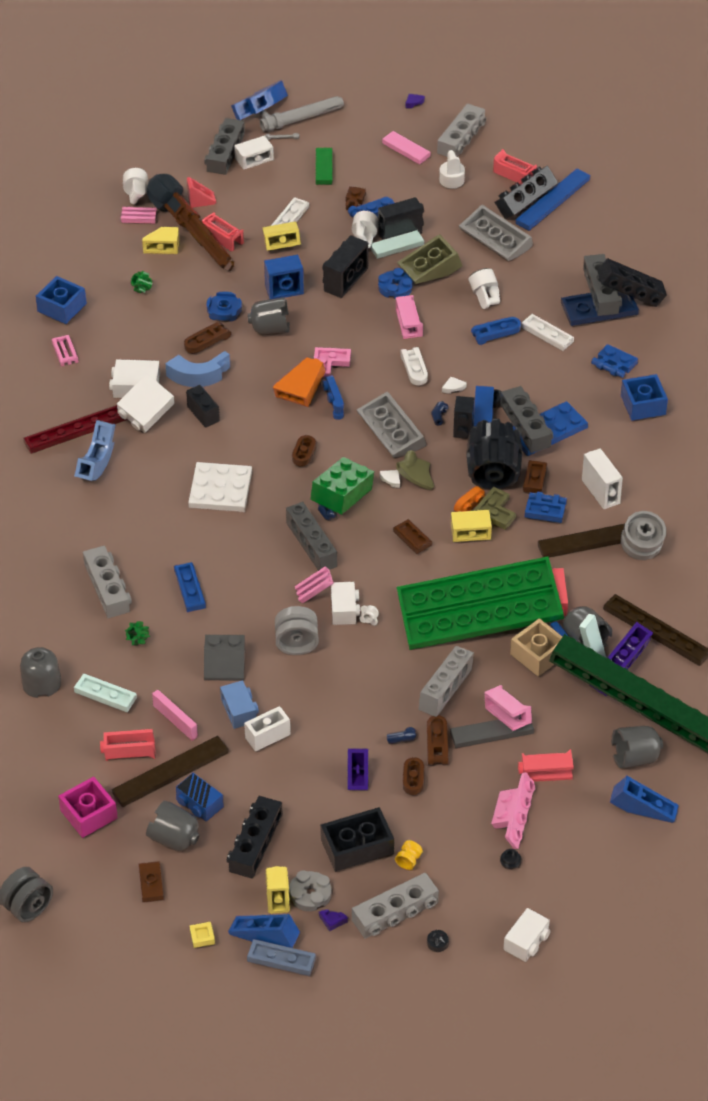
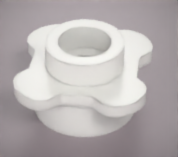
[359,605,379,626]

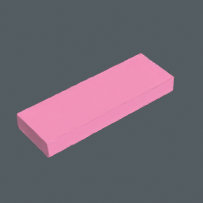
[382,131,431,165]
[152,690,198,741]

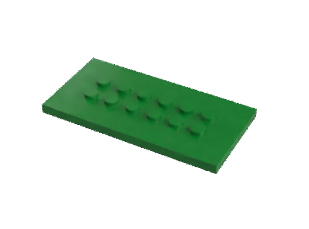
[396,556,564,650]

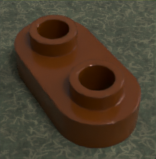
[292,435,316,466]
[403,757,424,795]

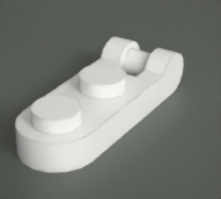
[400,347,428,386]

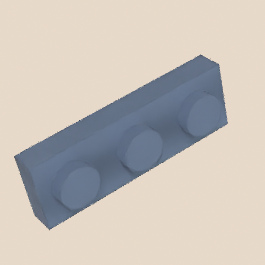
[247,939,316,976]

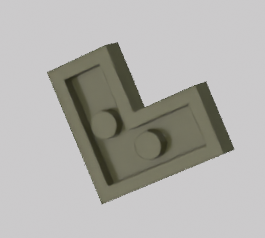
[474,487,516,530]

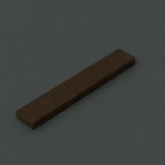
[538,523,625,558]
[603,594,708,666]
[112,735,229,807]

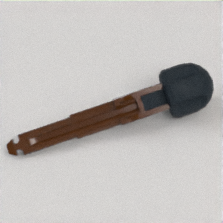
[147,174,234,271]

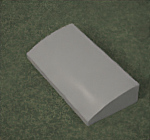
[459,205,533,261]
[357,391,427,458]

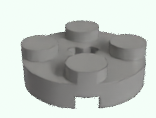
[289,870,332,911]

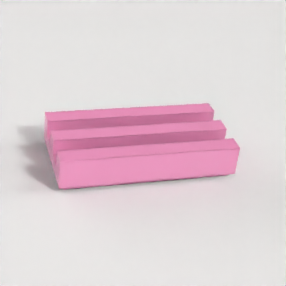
[121,207,157,224]
[52,335,78,367]
[295,566,333,604]

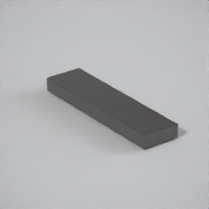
[450,719,534,748]

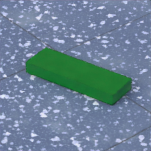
[316,148,332,185]

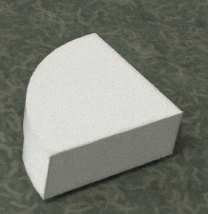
[442,377,467,394]
[380,470,400,488]

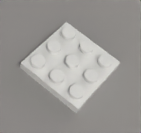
[188,462,252,512]

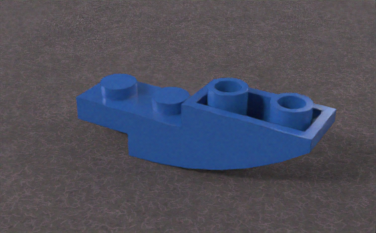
[231,80,288,120]

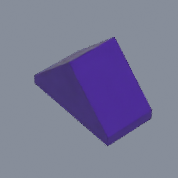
[348,748,368,790]

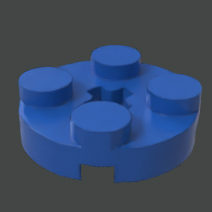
[378,268,413,299]
[206,291,242,321]

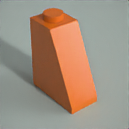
[273,357,326,407]

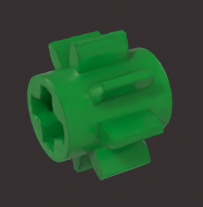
[131,271,152,293]
[125,621,150,645]

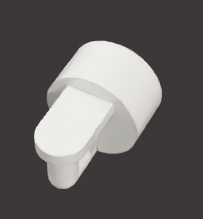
[439,150,465,189]
[123,168,148,205]
[351,211,378,248]
[468,268,500,309]

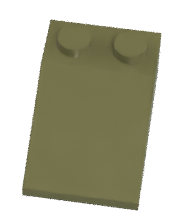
[397,234,463,284]

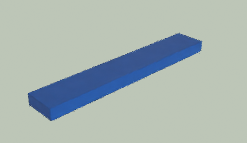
[516,169,590,231]

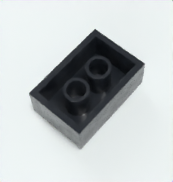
[322,235,369,298]
[320,807,394,872]

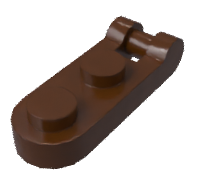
[184,322,231,354]
[427,715,448,765]

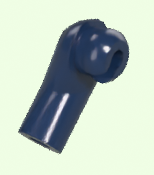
[431,401,449,426]
[318,504,336,520]
[387,727,417,744]

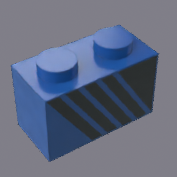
[176,773,224,822]

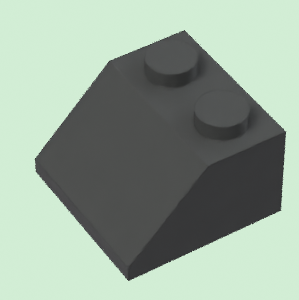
[204,635,246,681]

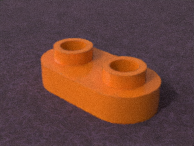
[454,486,485,512]

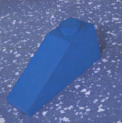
[610,776,679,823]
[228,914,300,948]

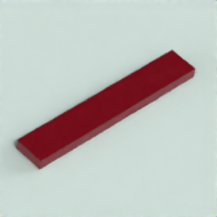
[23,405,128,454]

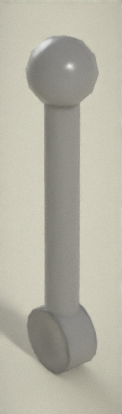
[265,133,299,140]

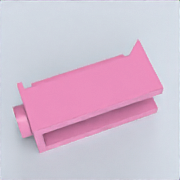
[396,295,423,339]
[485,685,532,731]

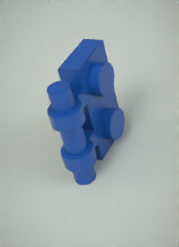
[591,344,638,378]
[525,492,567,523]

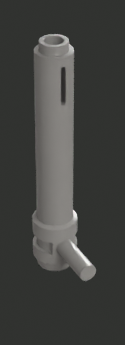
[259,96,344,132]

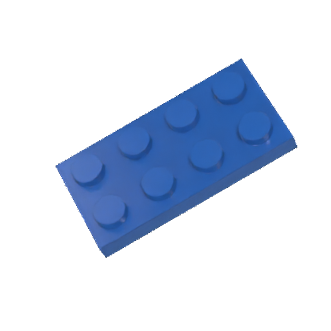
[513,401,588,456]

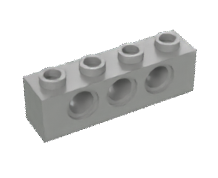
[437,103,486,157]
[83,545,132,618]
[418,646,474,717]
[352,872,439,939]

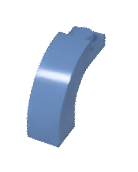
[165,351,230,387]
[74,420,116,481]

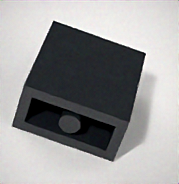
[378,197,424,240]

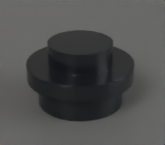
[500,849,521,869]

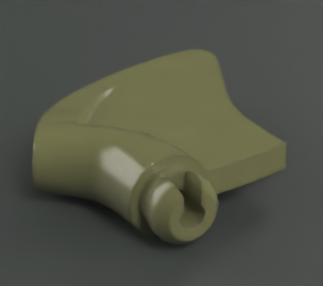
[396,450,434,490]

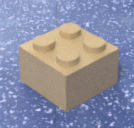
[510,619,562,677]

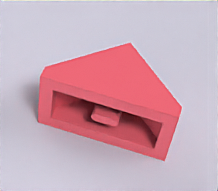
[187,177,216,208]

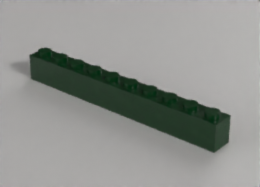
[549,634,708,753]

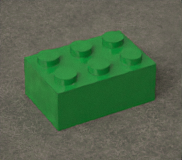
[310,457,374,515]

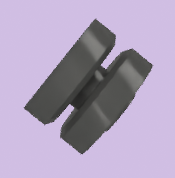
[0,867,53,922]

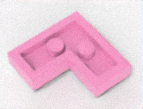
[314,347,351,378]

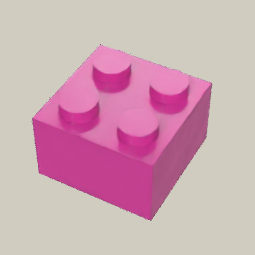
[58,776,118,838]

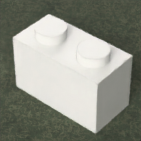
[234,136,274,170]
[331,582,360,625]
[244,706,291,752]
[504,908,550,962]

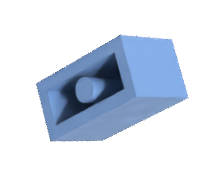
[220,680,259,729]

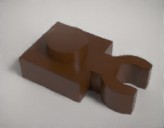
[346,186,366,210]

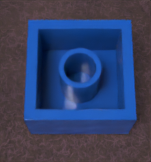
[264,255,304,299]
[36,276,87,324]
[621,374,668,421]

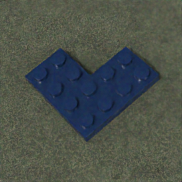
[561,274,639,326]

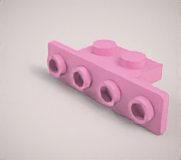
[491,772,535,849]

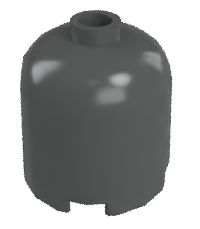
[248,297,290,334]
[563,606,612,648]
[20,647,61,698]
[611,726,663,768]
[146,800,200,851]

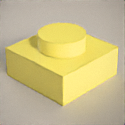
[190,922,215,948]

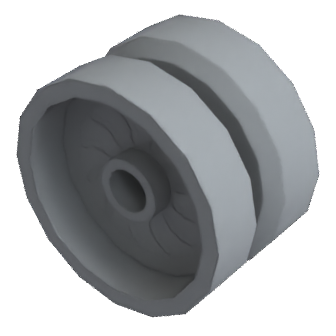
[621,511,666,560]
[275,606,319,655]

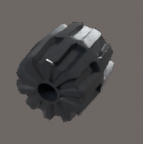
[466,418,522,490]

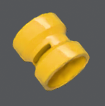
[395,840,423,870]

